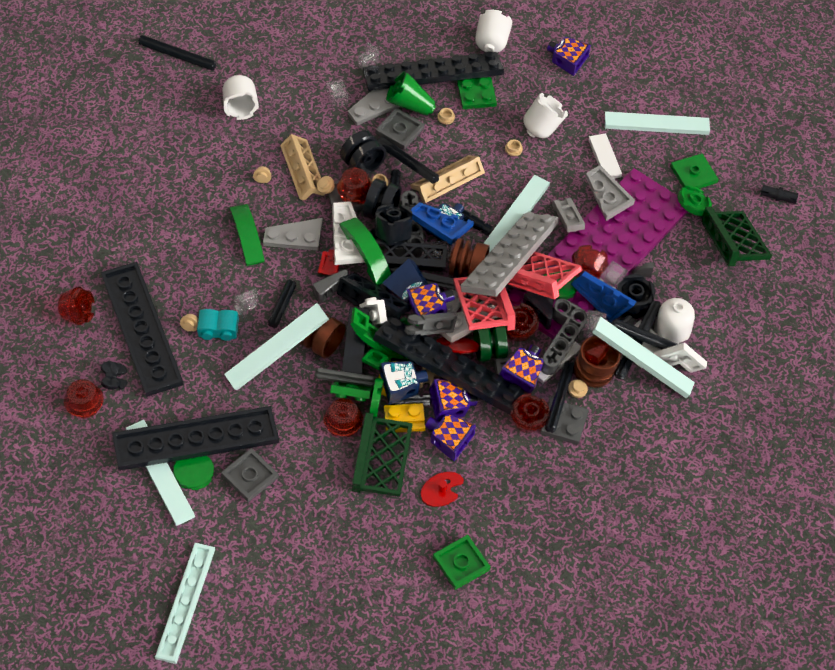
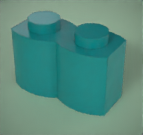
[197,309,239,341]

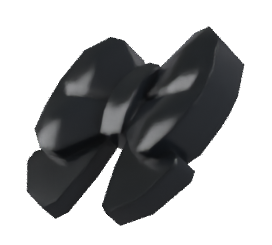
[101,361,128,390]

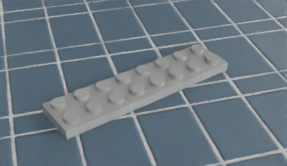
[461,212,559,297]

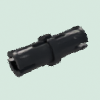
[760,184,799,204]

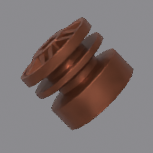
[449,238,490,278]
[299,313,346,359]
[574,336,621,388]

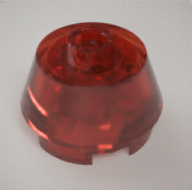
[337,168,372,204]
[571,245,608,279]
[58,287,95,325]
[505,303,539,342]
[64,379,104,419]
[511,393,549,433]
[324,398,363,437]

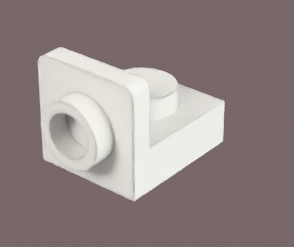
[359,297,387,326]

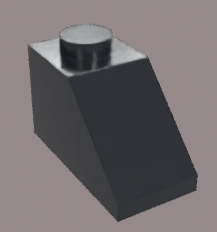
[523,291,554,330]

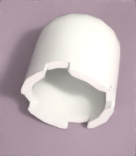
[475,10,512,53]
[222,75,259,120]
[524,93,568,138]
[654,298,695,344]

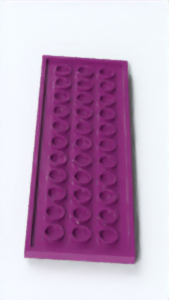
[508,168,688,340]

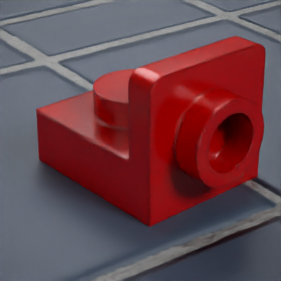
[318,249,340,276]

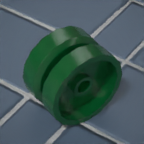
[473,317,508,362]

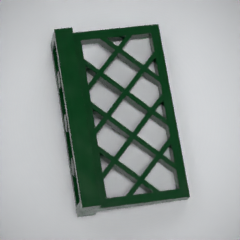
[701,207,772,267]
[352,413,413,497]

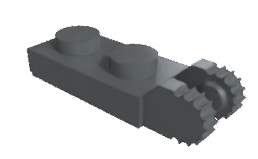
[405,312,458,335]

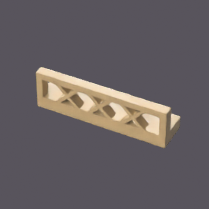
[280,134,325,200]
[410,155,485,203]

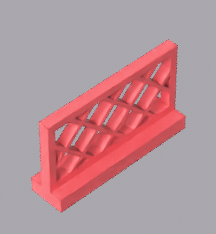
[508,252,582,300]
[453,277,515,331]

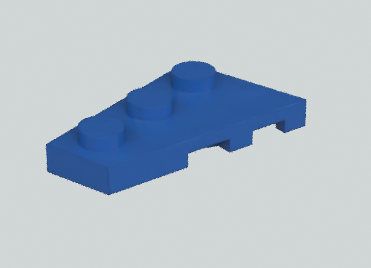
[411,202,474,245]
[571,271,636,323]

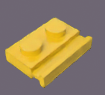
[384,403,426,433]

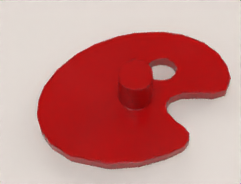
[437,337,479,354]
[421,472,464,507]

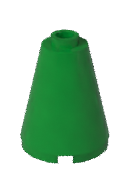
[386,71,436,116]

